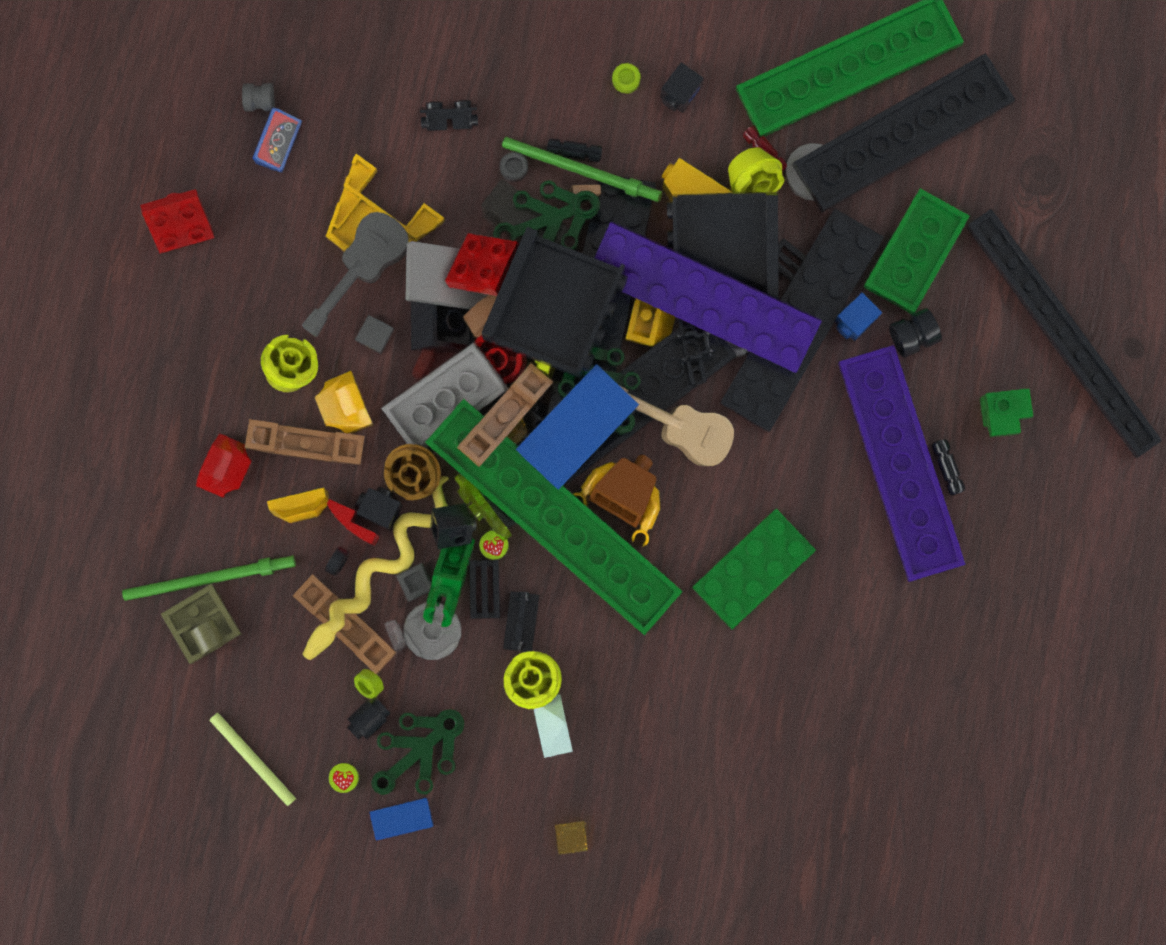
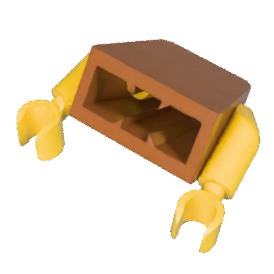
[573,455,661,546]

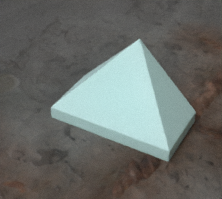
[534,694,573,758]

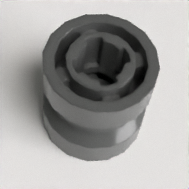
[242,83,275,112]

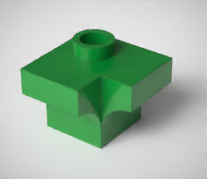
[980,388,1033,438]

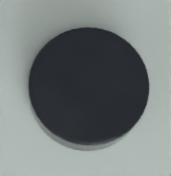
[325,546,350,576]

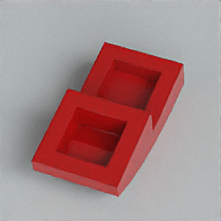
[327,499,380,547]

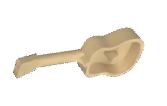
[620,386,734,467]

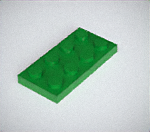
[864,188,970,314]
[692,508,816,630]

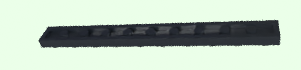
[966,209,1162,458]

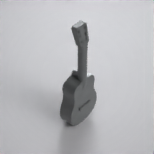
[302,212,409,337]

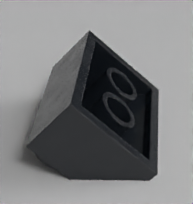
[411,301,477,353]

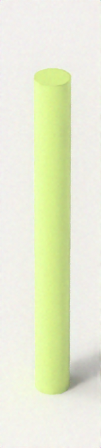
[209,713,296,806]

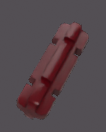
[743,125,787,172]

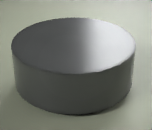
[500,152,528,182]

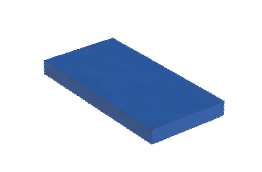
[516,364,639,490]

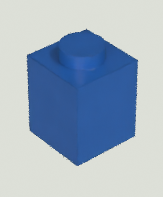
[834,293,882,342]

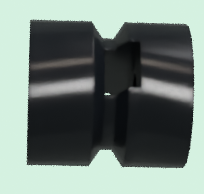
[889,308,942,358]

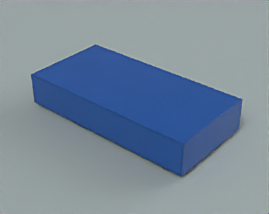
[370,797,434,841]

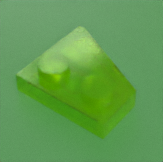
[454,474,512,542]

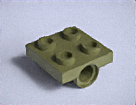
[161,584,242,664]

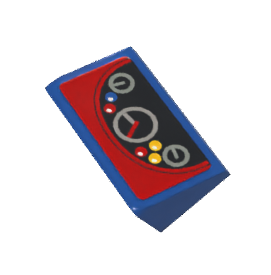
[253,107,302,173]

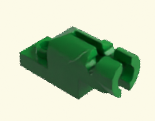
[423,539,475,627]

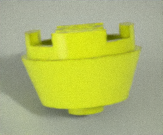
[728,147,785,193]
[261,335,318,392]
[503,651,562,709]

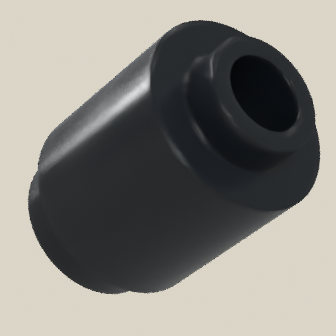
[347,697,391,740]

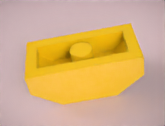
[625,298,675,346]
[315,371,373,434]
[267,488,329,523]

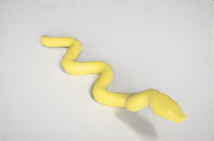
[303,476,449,660]

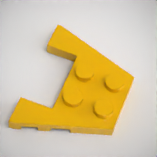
[326,154,445,251]

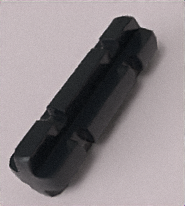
[547,138,602,162]
[932,439,965,495]

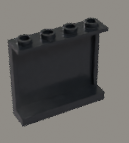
[667,192,778,299]
[481,227,628,378]

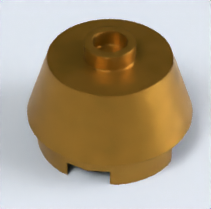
[384,444,441,500]

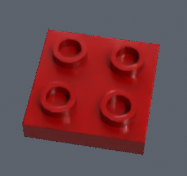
[140,189,214,253]
[445,233,519,296]

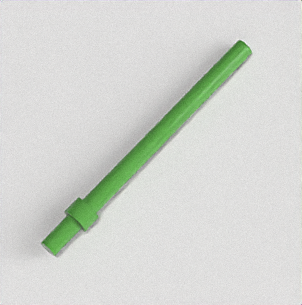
[502,137,662,202]
[122,555,296,601]

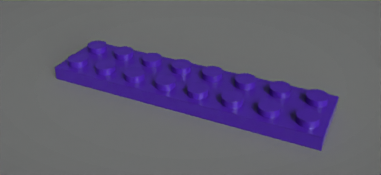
[594,221,822,373]
[838,345,966,582]

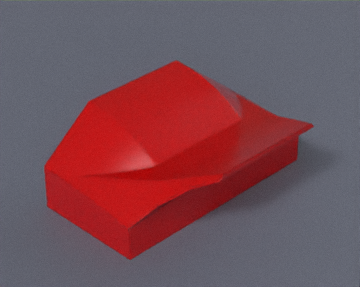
[196,434,252,498]

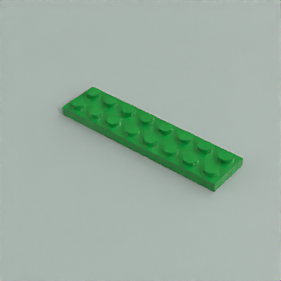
[736,0,964,137]

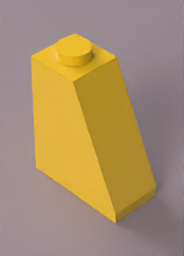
[662,158,733,201]

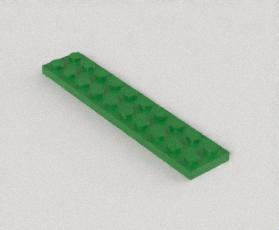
[425,399,683,635]

